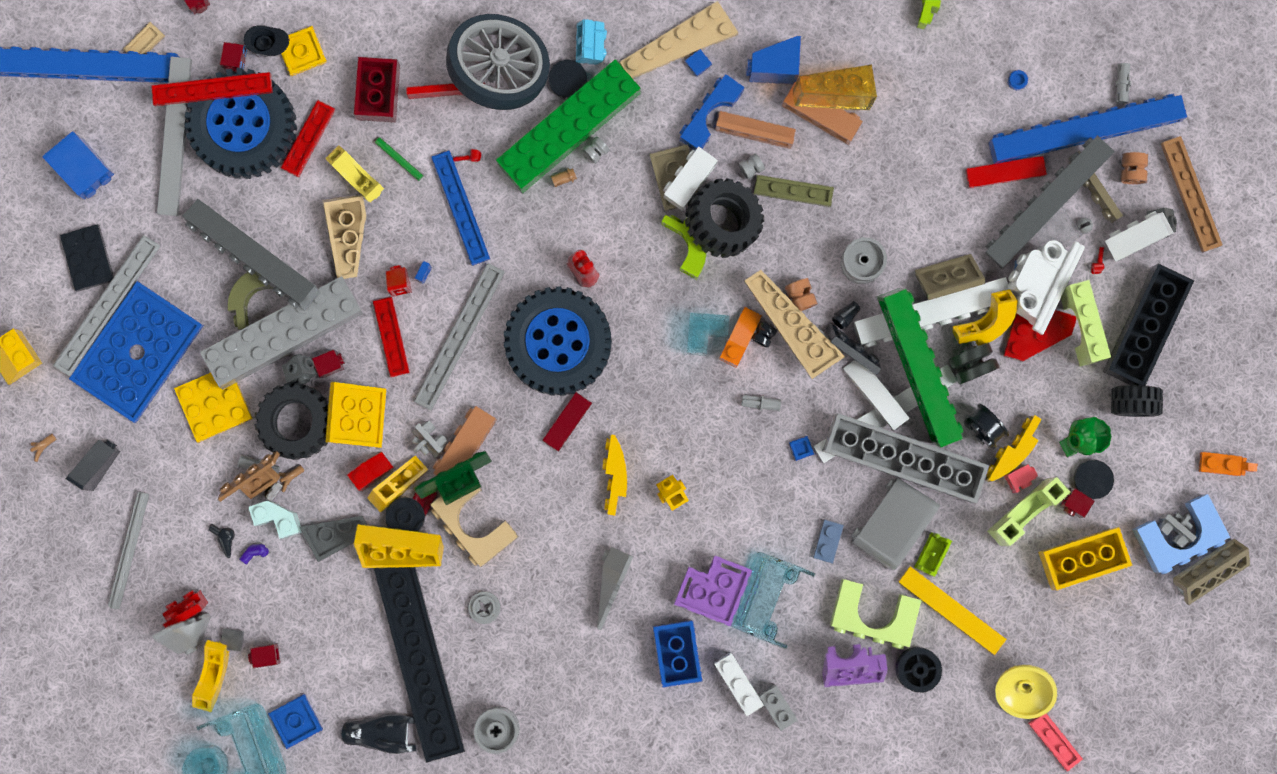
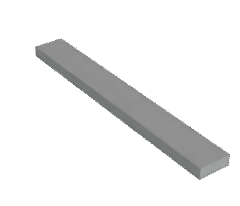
[157,57,192,216]
[53,235,160,376]
[414,263,505,411]

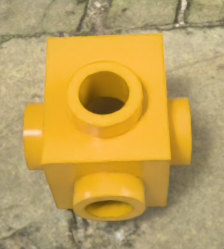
[656,474,689,511]

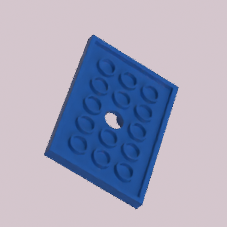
[69,281,204,423]

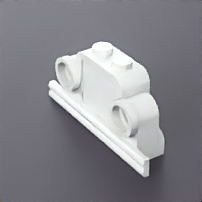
[1008,240,1085,335]

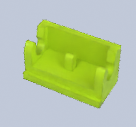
[914,532,952,577]

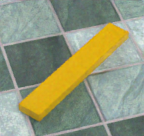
[898,566,1007,655]

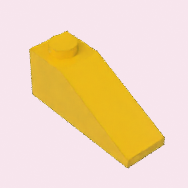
[367,455,429,513]

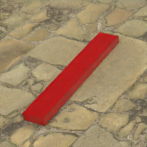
[151,72,273,106]

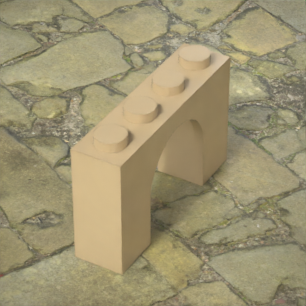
[431,488,519,567]

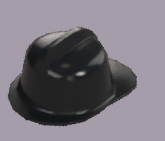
[243,25,290,57]

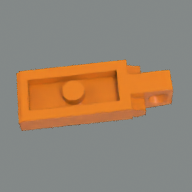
[1199,452,1258,476]

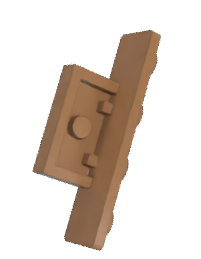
[217,451,280,502]

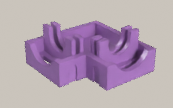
[674,555,752,627]
[822,644,888,687]

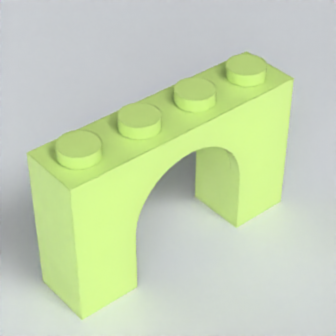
[1061,280,1111,367]
[987,477,1070,546]
[830,579,922,649]

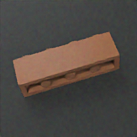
[782,82,863,145]
[433,406,497,476]

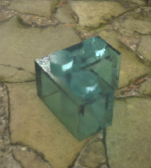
[686,313,730,356]

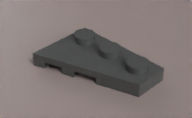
[300,516,368,562]

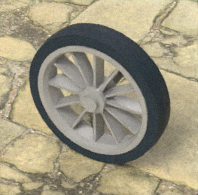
[446,14,550,110]

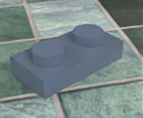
[813,520,844,564]

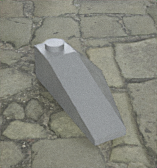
[597,547,633,630]

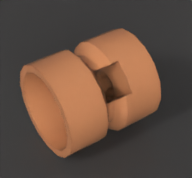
[1121,152,1148,185]
[784,278,818,311]

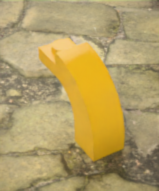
[952,289,1017,346]
[192,640,229,712]

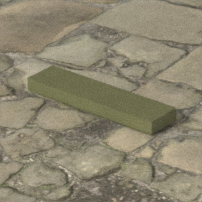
[753,175,834,207]

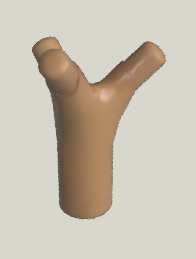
[30,434,57,462]
[279,465,305,492]

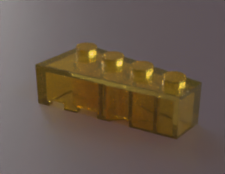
[793,64,877,110]

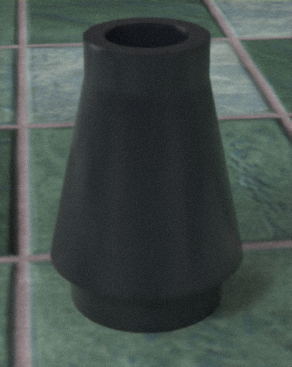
[832,301,861,329]

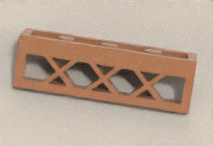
[715,111,796,149]

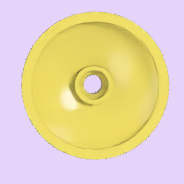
[995,665,1057,719]

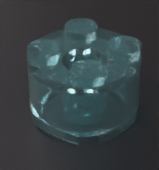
[182,745,229,774]

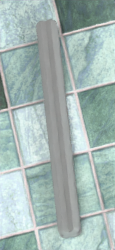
[108,492,149,609]

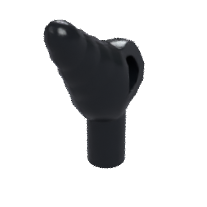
[208,524,235,558]

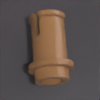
[551,168,577,187]

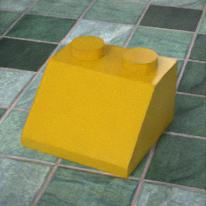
[0,328,42,385]

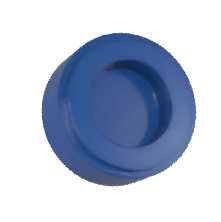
[1008,70,1028,91]

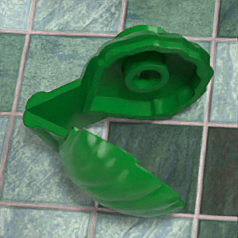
[1059,417,1112,458]

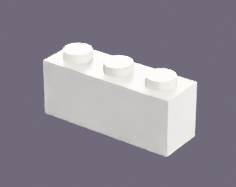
[663,147,718,211]
[1105,211,1174,262]
[714,652,764,716]

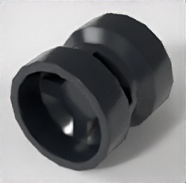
[751,321,778,348]

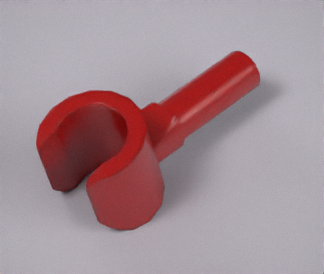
[453,149,482,162]
[1091,247,1105,274]

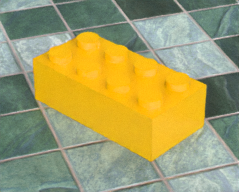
[1038,527,1133,591]

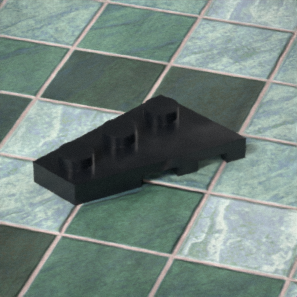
[826,322,881,375]

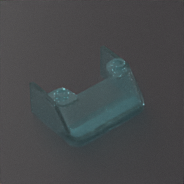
[731,552,815,649]
[196,703,287,774]

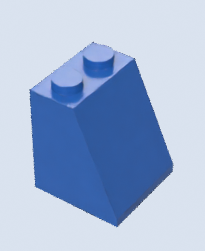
[746,36,801,85]
[42,131,114,199]

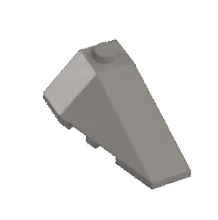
[152,614,211,655]

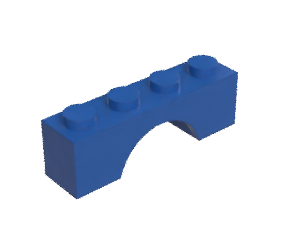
[679,74,745,151]

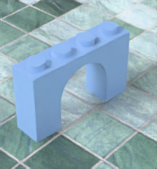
[1132,494,1230,574]

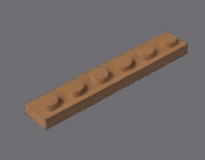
[1161,136,1223,253]

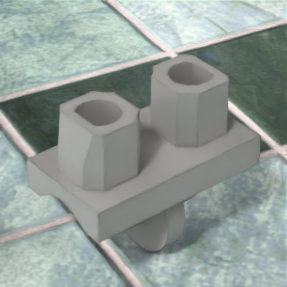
[412,420,448,458]
[1158,513,1197,548]

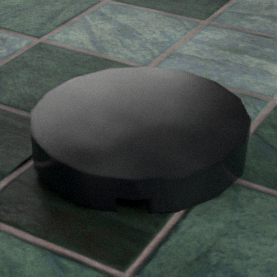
[548,59,587,99]
[1073,460,1114,499]
[385,497,426,532]

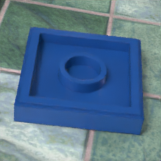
[268,694,323,749]

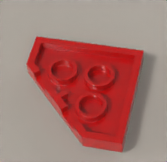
[1003,310,1077,362]

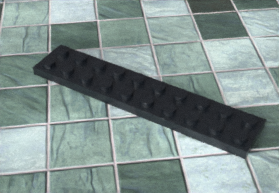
[374,567,465,763]

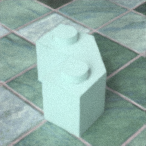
[248,501,302,539]

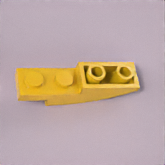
[985,415,1042,482]
[602,434,627,516]

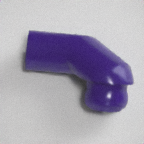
[239,544,269,565]

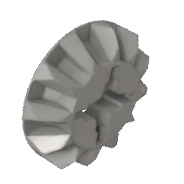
[468,592,501,624]

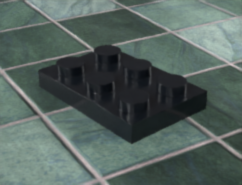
[60,224,114,292]

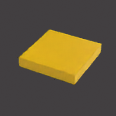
[282,26,327,77]

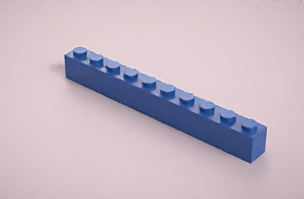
[0,46,181,83]
[988,94,1187,164]

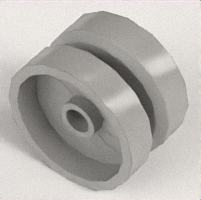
[840,237,887,284]
[474,706,520,754]

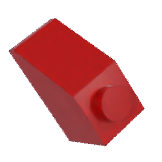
[385,265,412,297]
[347,452,394,491]

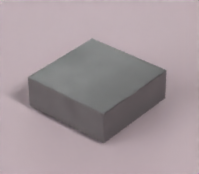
[221,628,244,652]

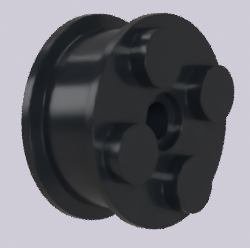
[963,403,1009,449]
[895,647,942,693]

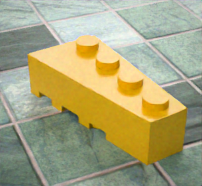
[354,525,444,568]

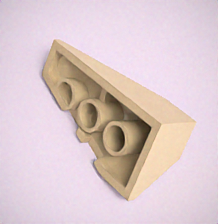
[322,196,366,279]

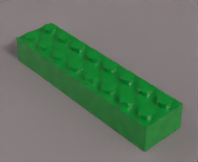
[496,59,641,194]
[877,288,963,448]

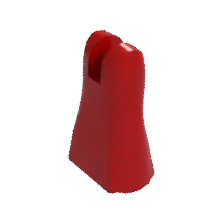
[567,250,600,288]

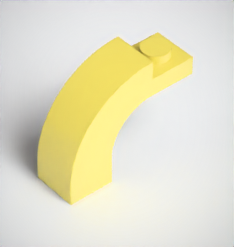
[325,145,384,202]

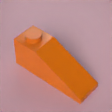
[719,307,762,368]

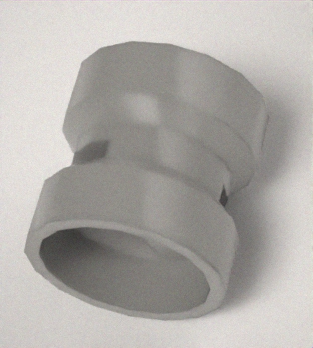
[582,136,610,164]
[738,153,765,180]

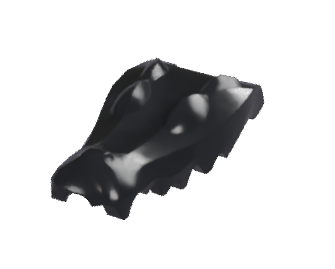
[341,713,416,754]

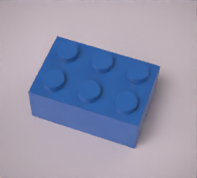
[653,620,702,688]

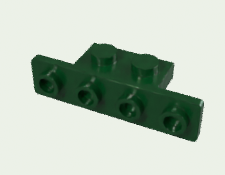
[414,451,492,506]

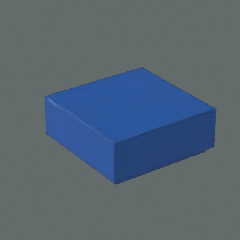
[685,49,712,77]
[415,261,432,284]
[789,436,814,461]

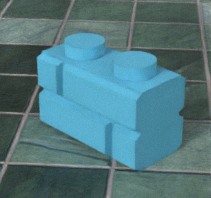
[576,19,607,65]

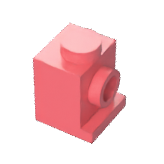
[1004,464,1038,493]

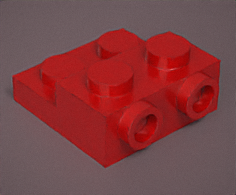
[162,590,208,629]

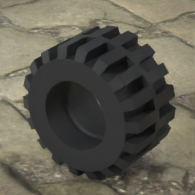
[1111,385,1163,417]

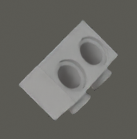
[758,684,798,731]

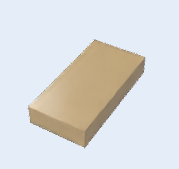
[123,22,165,54]

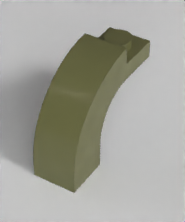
[228,273,273,330]

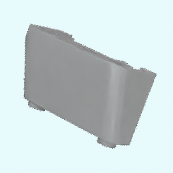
[851,478,940,571]

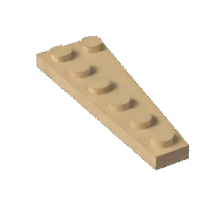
[620,1,739,79]
[744,270,845,379]

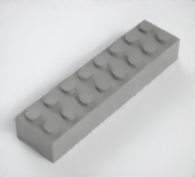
[200,276,363,390]
[822,413,989,504]

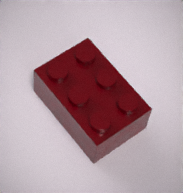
[354,57,400,123]

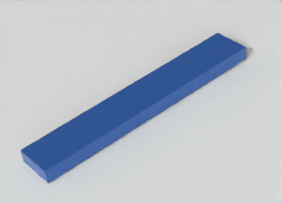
[431,150,491,266]

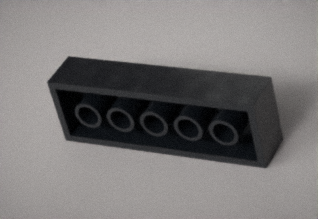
[1103,263,1195,386]

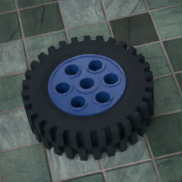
[185,68,297,179]
[504,286,612,396]

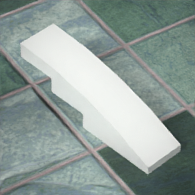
[843,360,910,430]

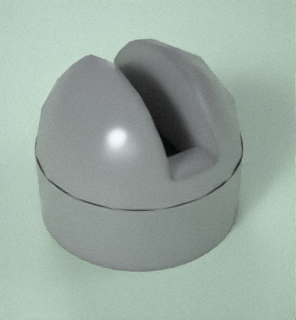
[1076,218,1093,234]

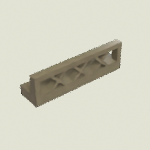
[1173,538,1250,605]

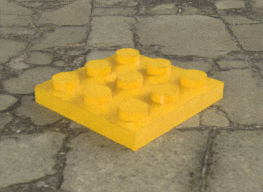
[174,373,253,443]
[326,382,386,448]

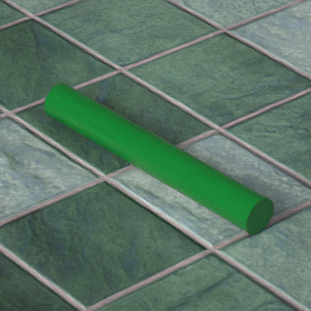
[375,137,424,181]

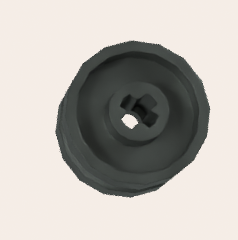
[948,342,1000,385]

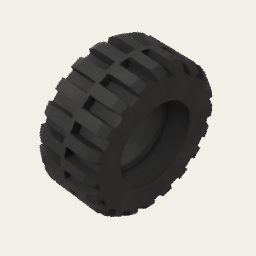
[685,178,764,258]
[254,383,329,460]

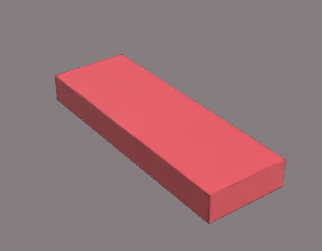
[1028,713,1083,772]

